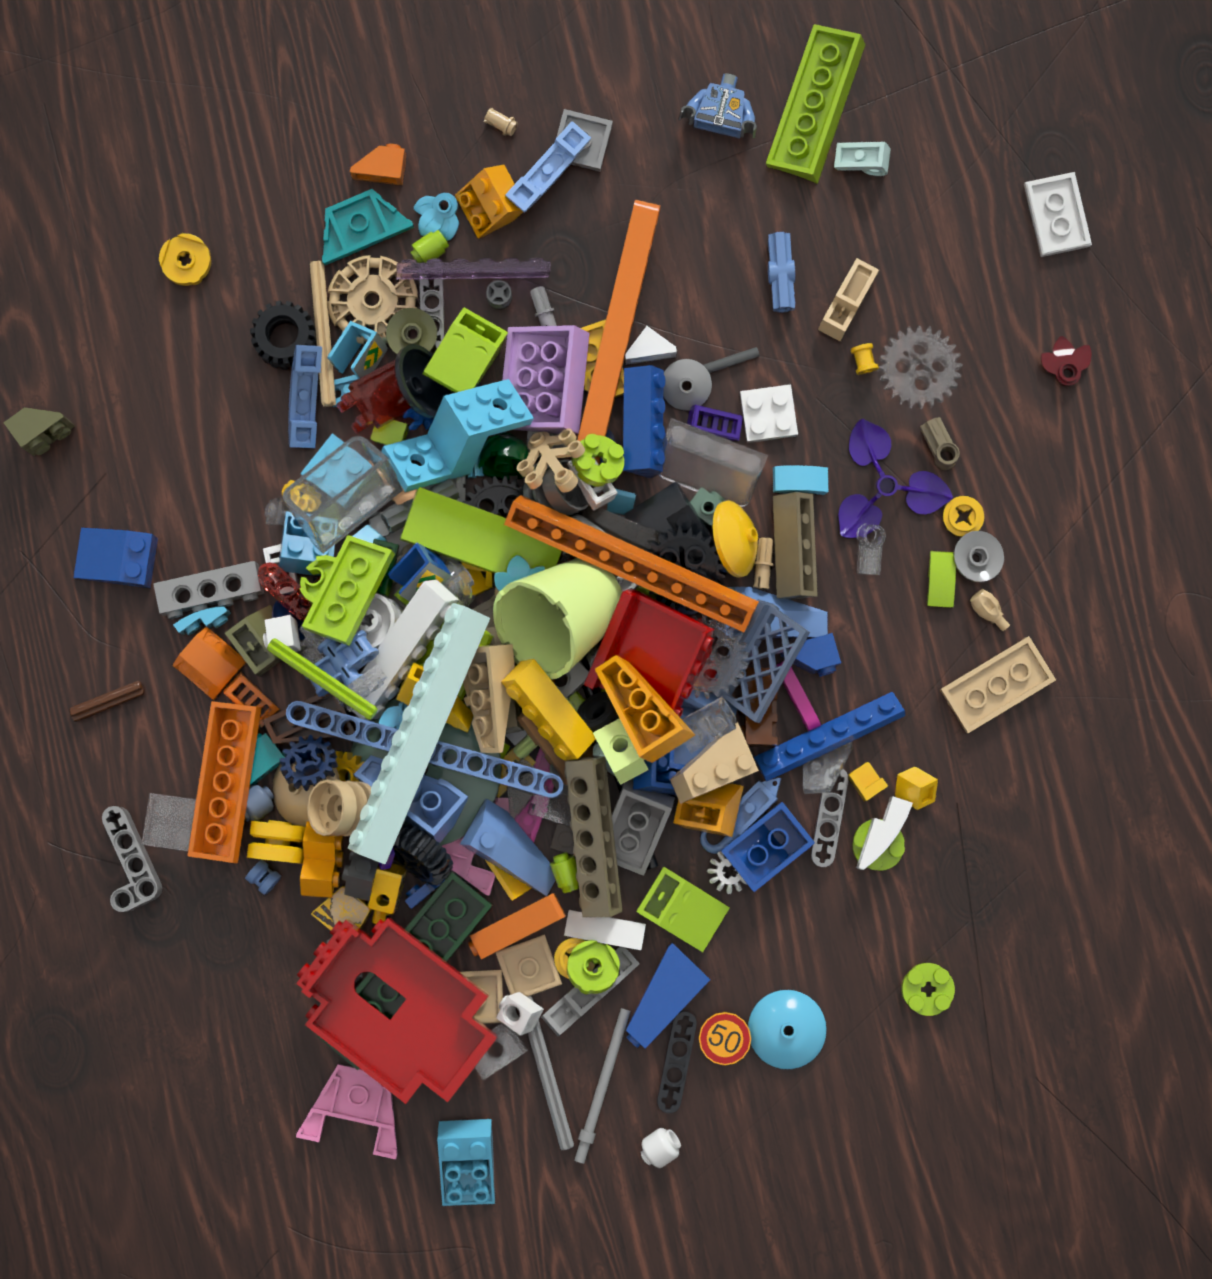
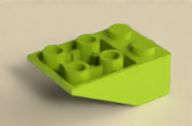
[423,307,508,393]
[636,867,730,952]

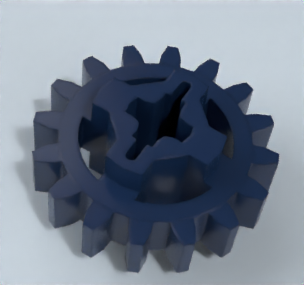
[279,735,338,791]

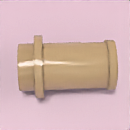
[484,108,518,136]

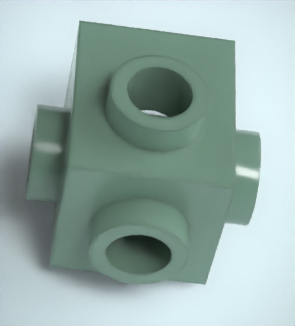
[690,487,725,529]

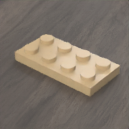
[940,636,1056,734]

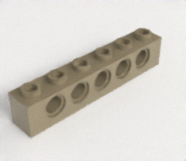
[564,756,623,917]

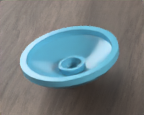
[748,990,826,1069]

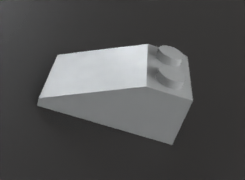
[612,780,675,876]

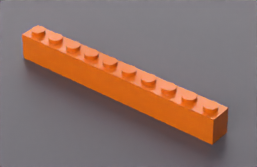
[504,495,759,632]

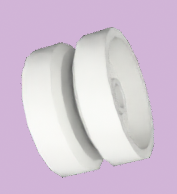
[357,593,403,649]

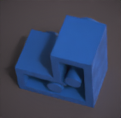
[633,749,685,795]

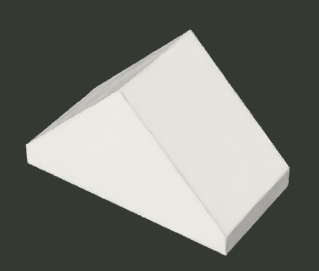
[625,326,677,365]

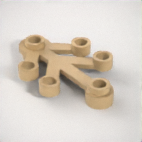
[517,428,585,493]

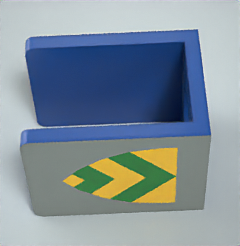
[388,542,452,601]

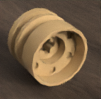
[307,780,371,837]

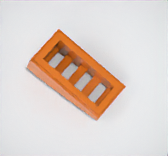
[223,672,279,728]

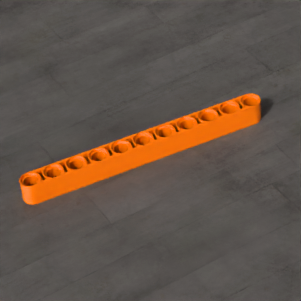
[577,200,660,464]

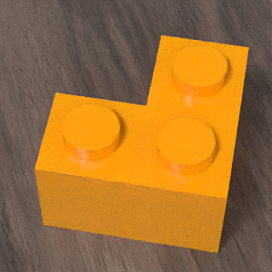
[300,821,344,898]

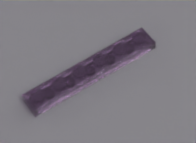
[396,258,551,280]

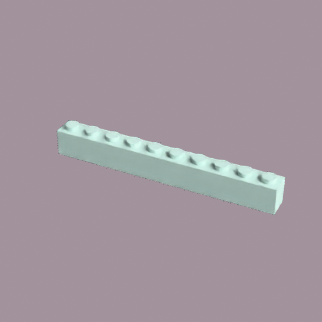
[348,603,490,864]

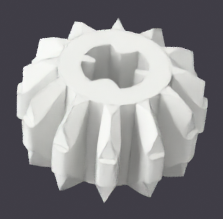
[707,851,747,894]

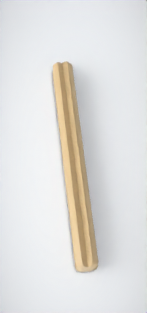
[310,261,336,407]

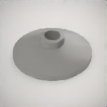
[663,359,712,410]
[954,531,1004,582]

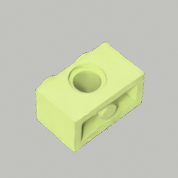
[593,718,649,785]

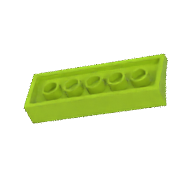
[766,24,865,184]
[400,487,562,574]

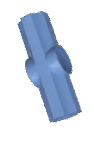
[768,232,795,312]

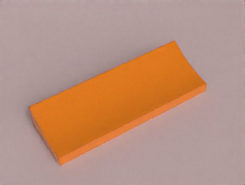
[188,701,261,863]

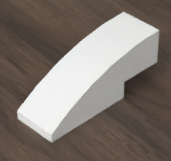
[856,796,913,870]
[564,910,646,950]

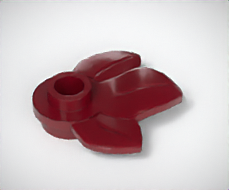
[1041,336,1092,386]

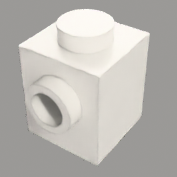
[263,615,301,652]

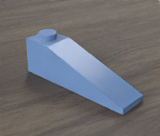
[724,587,828,638]
[354,755,468,843]
[460,799,556,896]

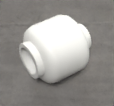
[641,1128,681,1168]

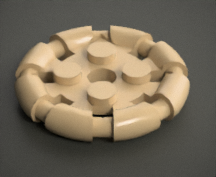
[327,255,418,345]

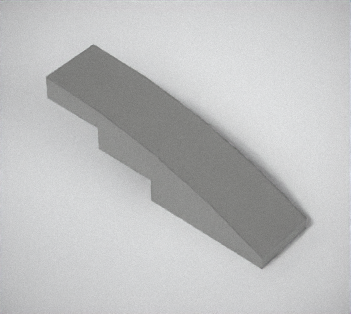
[541,947,639,1036]

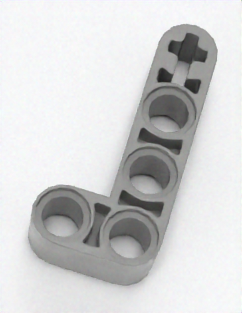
[102,806,162,912]

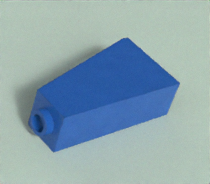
[626,942,710,1048]

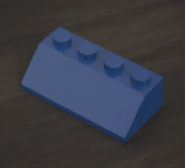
[623,365,666,478]

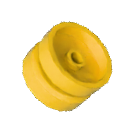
[247,820,305,864]

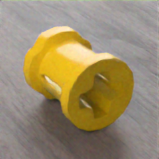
[850,343,879,375]

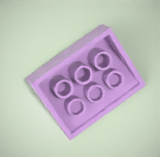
[499,325,590,434]

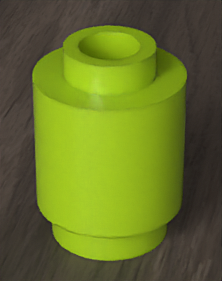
[410,230,449,266]
[550,852,579,893]

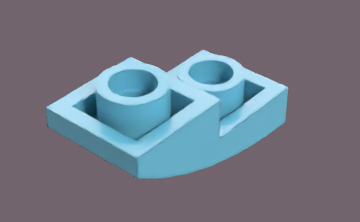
[773,466,829,495]
[173,607,231,635]

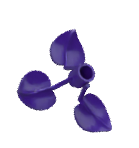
[838,419,953,538]

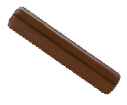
[70,681,144,722]

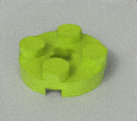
[572,434,624,487]
[852,819,905,871]
[567,940,620,994]
[901,963,955,1016]

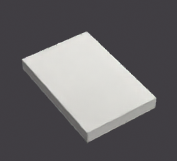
[1024,172,1092,257]

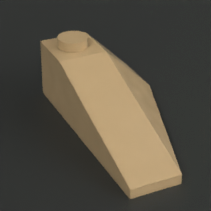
[463,644,515,753]

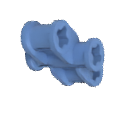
[305,630,379,697]

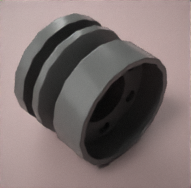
[523,459,591,516]

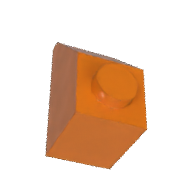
[350,144,407,186]

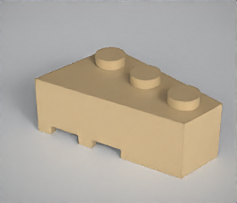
[670,722,759,804]

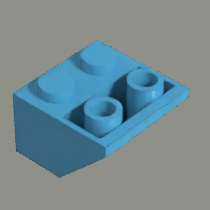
[278,511,337,577]

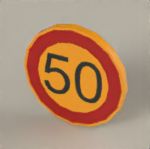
[699,1012,751,1065]

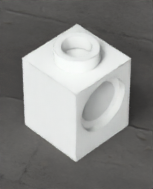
[496,992,544,1036]

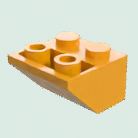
[455,165,523,239]
[673,783,744,837]

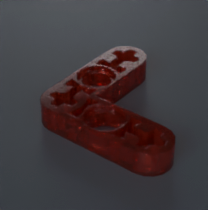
[257,562,321,620]

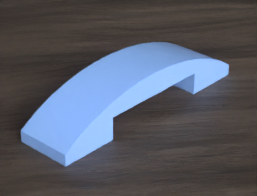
[505,121,591,213]

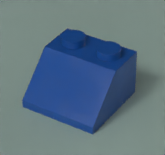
[779,633,841,677]

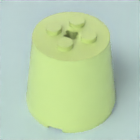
[493,558,622,679]

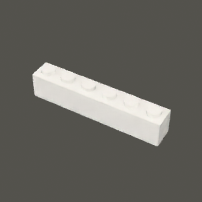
[343,579,459,720]

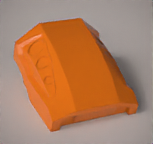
[172,626,247,700]

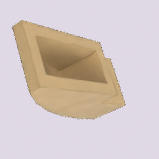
[818,258,879,341]

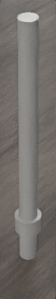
[574,1008,631,1164]

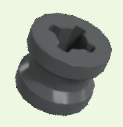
[486,280,512,310]

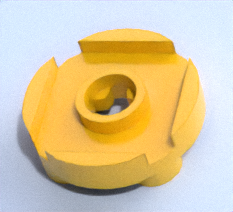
[159,234,211,286]

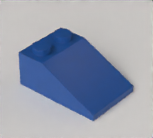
[73,527,158,588]
[721,802,815,892]

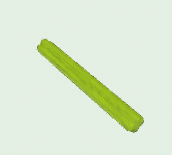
[267,638,378,720]

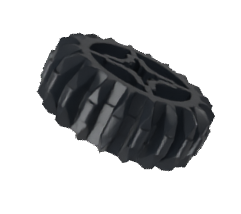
[393,824,453,885]

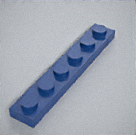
[754,692,905,782]

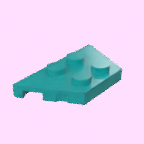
[322,189,414,266]

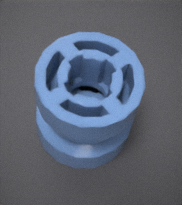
[245,859,282,896]

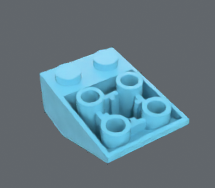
[437,1119,495,1206]

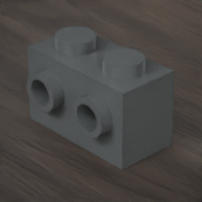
[342,850,379,901]

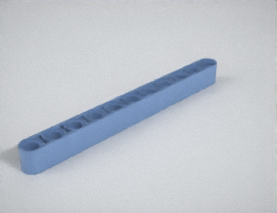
[286,701,564,798]

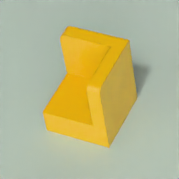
[848,762,888,801]
[895,767,938,810]

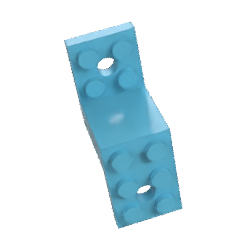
[381,379,534,492]

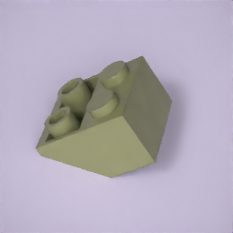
[3,407,75,456]
[225,605,301,677]

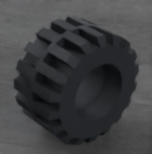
[250,301,317,370]

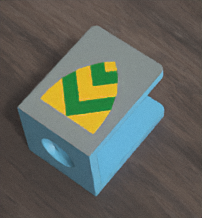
[327,321,388,384]

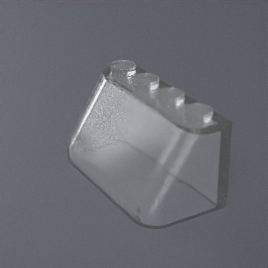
[659,418,768,507]
[283,436,403,554]

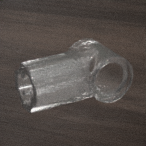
[856,523,886,575]

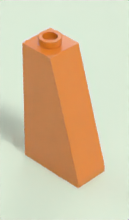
[468,893,566,959]

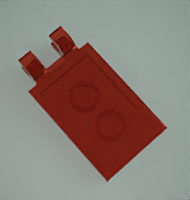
[336,359,411,434]

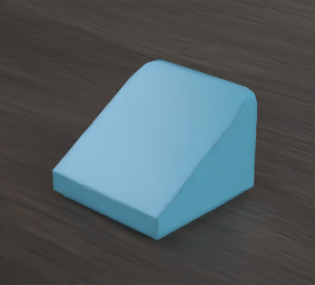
[607,489,636,515]

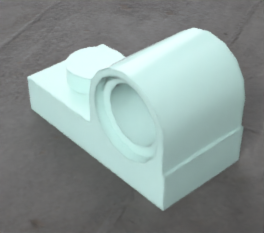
[834,142,891,176]

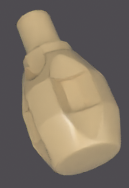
[970,589,1010,631]

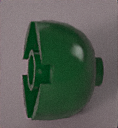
[478,433,529,481]

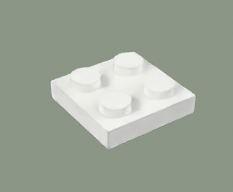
[740,384,798,443]

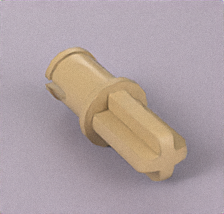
[753,538,774,590]

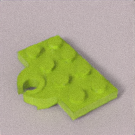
[300,535,395,646]

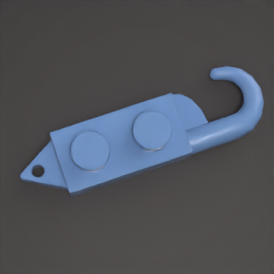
[700,778,781,854]

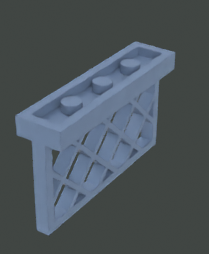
[708,599,810,723]

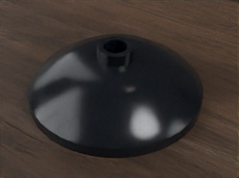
[394,344,450,419]

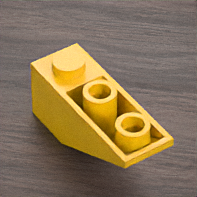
[396,662,474,732]

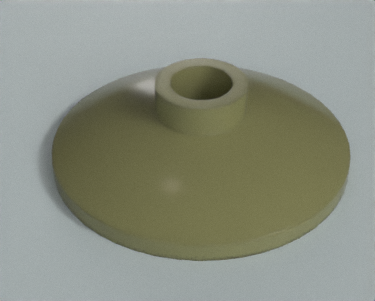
[386,308,437,354]

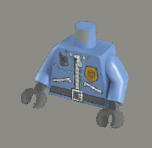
[678,73,757,138]

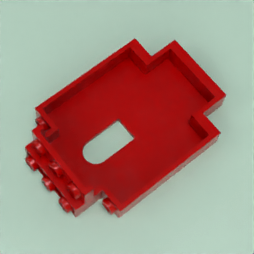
[296,918,498,1104]

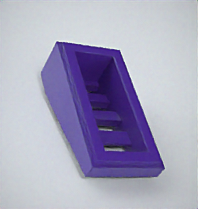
[686,405,743,442]

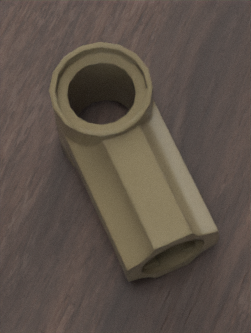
[919,417,960,470]

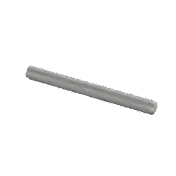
[528,996,574,1150]

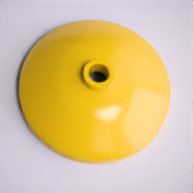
[713,500,758,578]

